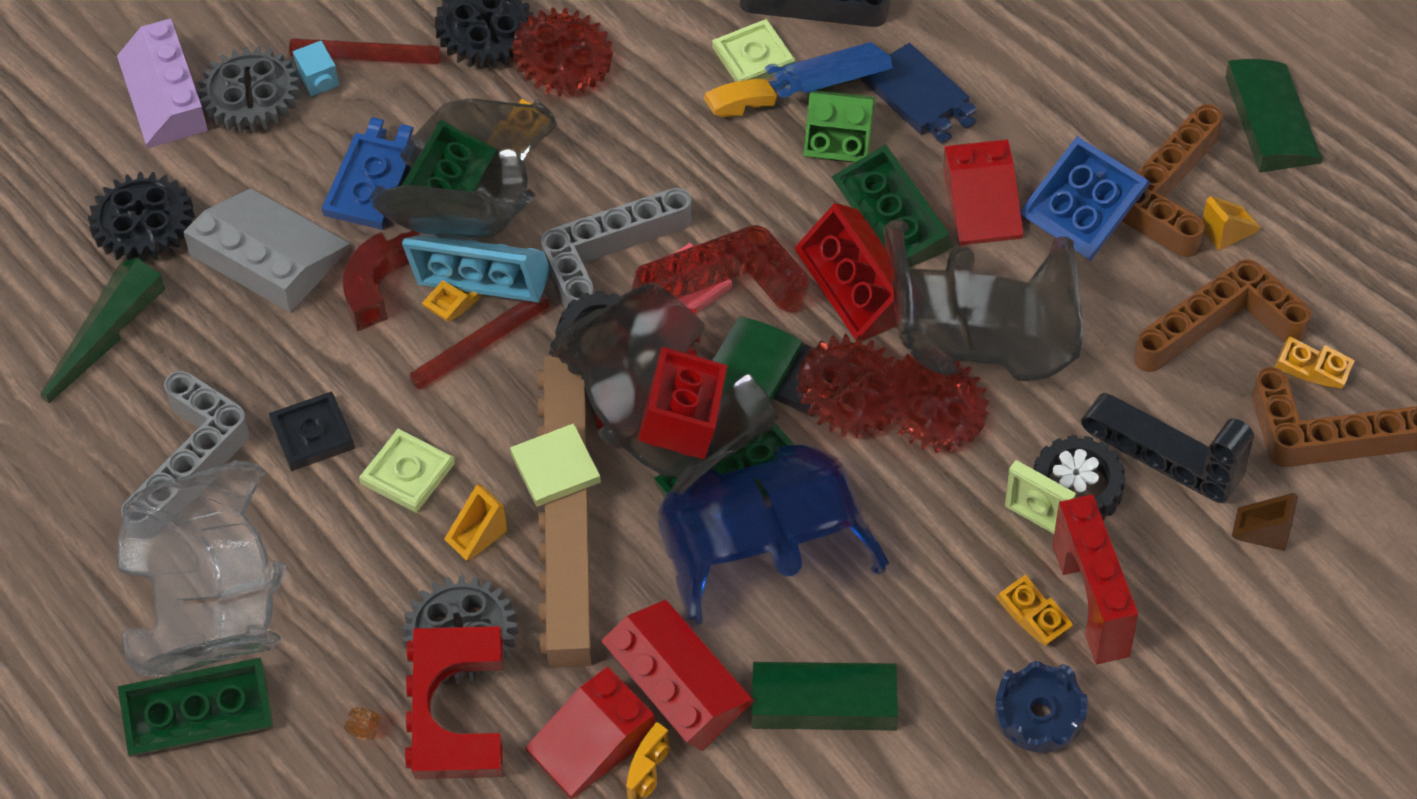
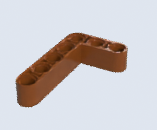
[1122,104,1223,257]
[1134,259,1311,372]
[1252,367,1417,467]

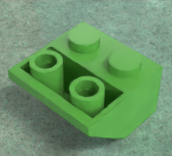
[803,90,876,162]

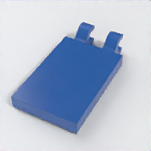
[765,42,893,98]
[322,117,416,230]

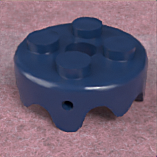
[995,661,1088,753]

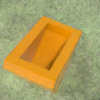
[1202,196,1261,251]
[444,484,507,561]

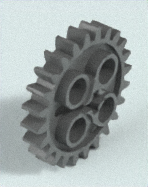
[198,46,301,133]
[402,575,519,685]

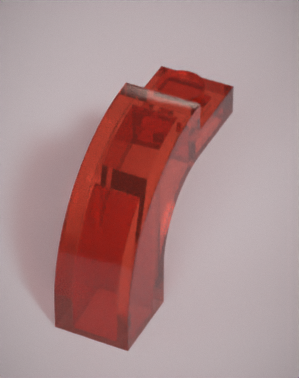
[343,228,420,332]

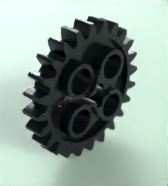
[435,0,535,69]
[88,172,195,262]

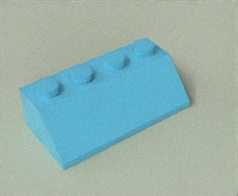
[402,234,551,302]

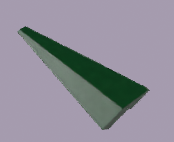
[40,258,165,403]

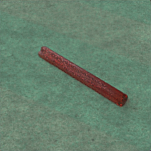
[289,38,441,64]
[409,292,550,389]

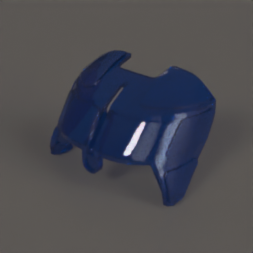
[657,445,889,625]

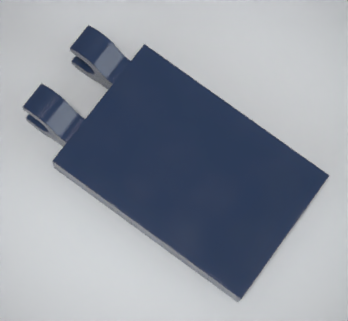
[861,42,977,144]

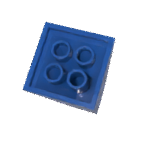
[1020,136,1150,261]

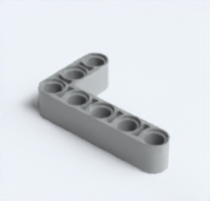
[541,188,692,319]
[121,371,250,541]

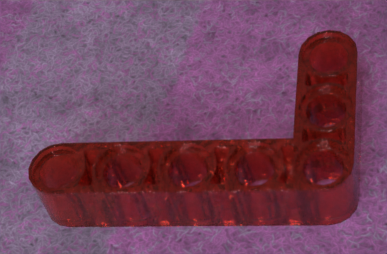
[630,225,810,312]

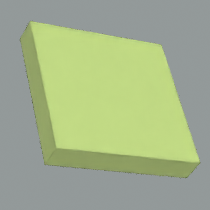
[712,19,795,82]
[510,423,601,507]
[359,429,455,513]
[1005,460,1076,534]

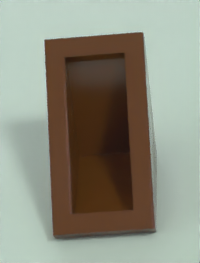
[1232,493,1298,551]

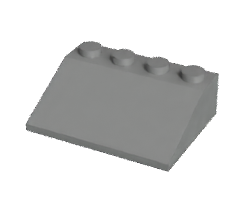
[184,188,351,313]

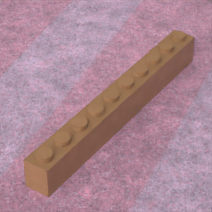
[537,355,592,668]

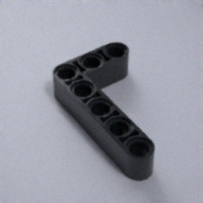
[740,0,891,27]
[1081,393,1254,503]

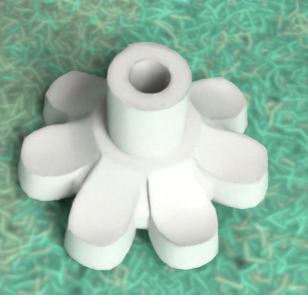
[1053,449,1099,493]

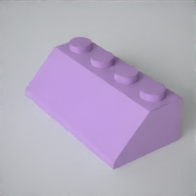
[117,18,208,148]

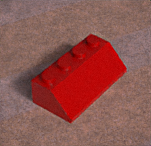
[794,203,922,342]
[601,599,754,751]

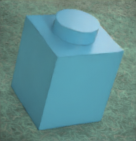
[292,41,339,97]

